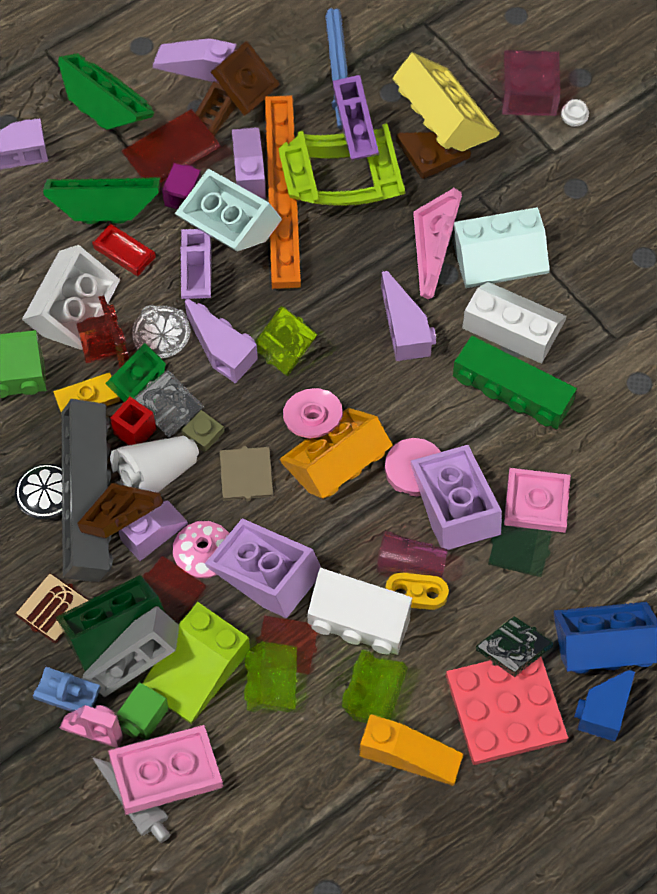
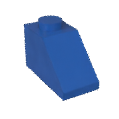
[574,670,635,741]

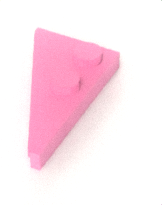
[413,188,462,300]

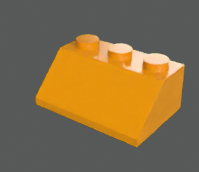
[279,408,393,499]

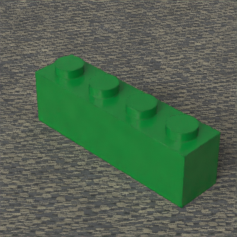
[453,335,577,429]

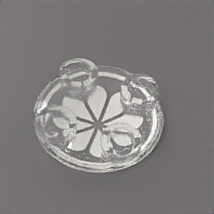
[132,305,190,358]

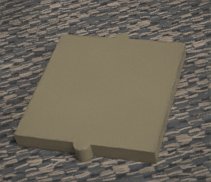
[220,446,273,502]

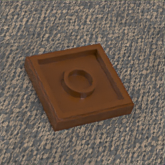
[210,41,280,116]

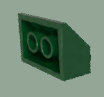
[56,575,165,672]

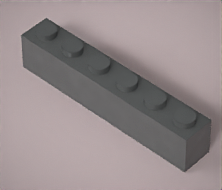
[61,399,113,582]

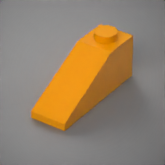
[360,714,463,786]

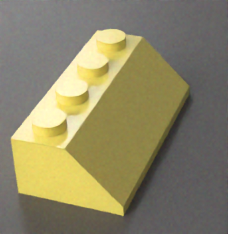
[393,52,500,151]

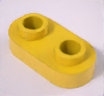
[385,573,449,610]

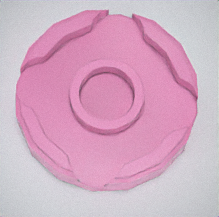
[385,438,441,497]

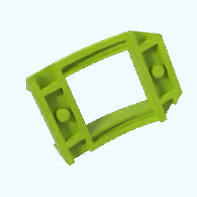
[278,123,406,205]

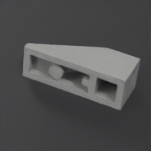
[82,606,179,697]

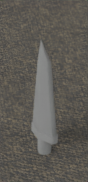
[92,757,171,843]

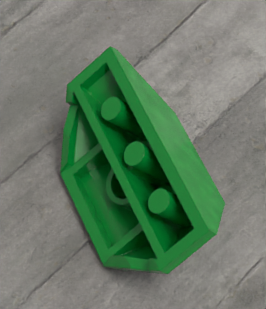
[58,53,155,130]
[43,177,160,224]

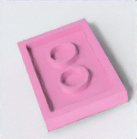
[109,725,223,815]

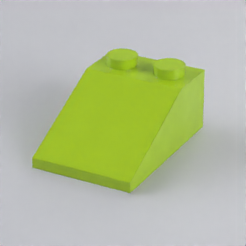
[142,602,250,725]

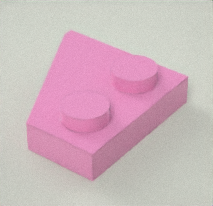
[60,705,123,748]

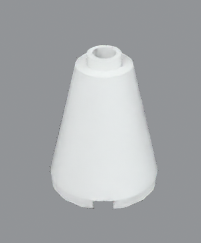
[110,436,199,493]

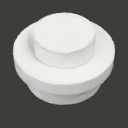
[561,100,589,126]

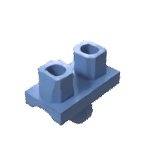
[33,667,101,712]

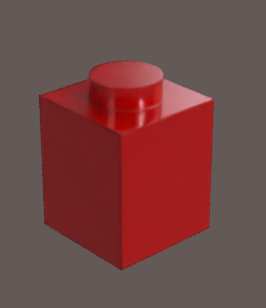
[110,397,156,445]

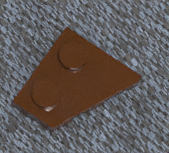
[396,132,471,179]

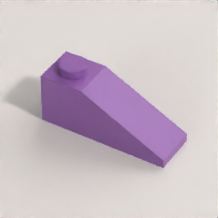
[333,75,379,161]

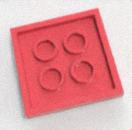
[446,650,568,766]

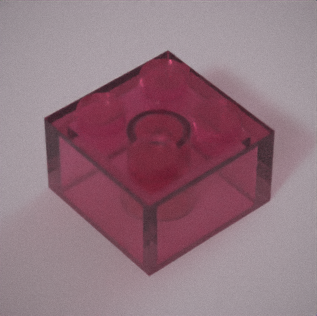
[502,50,560,116]

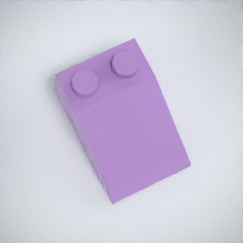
[411,445,502,551]
[205,518,321,618]

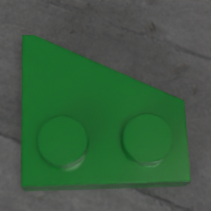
[105,343,166,414]

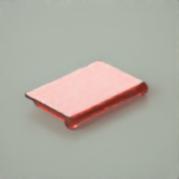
[122,109,221,183]

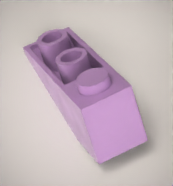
[185,299,258,383]

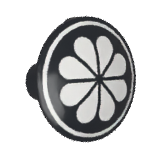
[15,464,62,521]

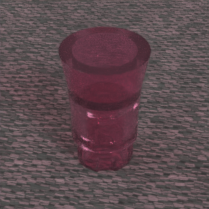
[376,530,447,578]

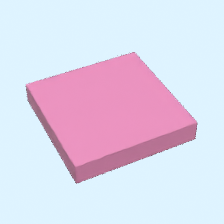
[504,468,570,533]

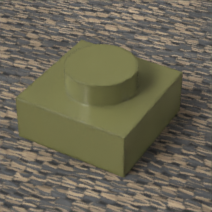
[181,410,224,452]

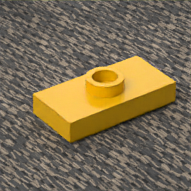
[53,372,120,412]

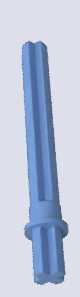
[326,8,348,129]

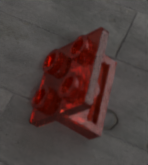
[76,295,129,369]

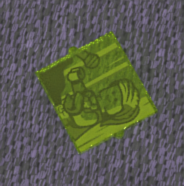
[255,306,318,376]

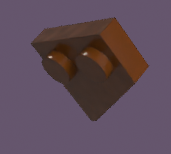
[77,483,164,538]

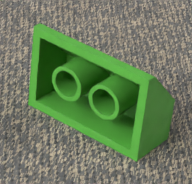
[0,330,47,398]

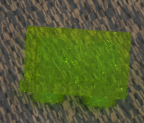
[244,641,297,712]
[342,650,408,723]

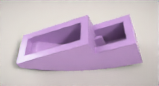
[181,229,212,299]

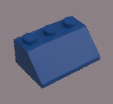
[554,602,657,673]

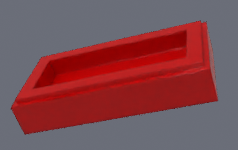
[92,224,155,277]

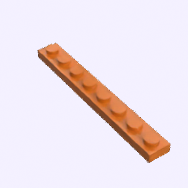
[265,96,301,289]

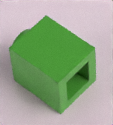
[117,682,169,740]

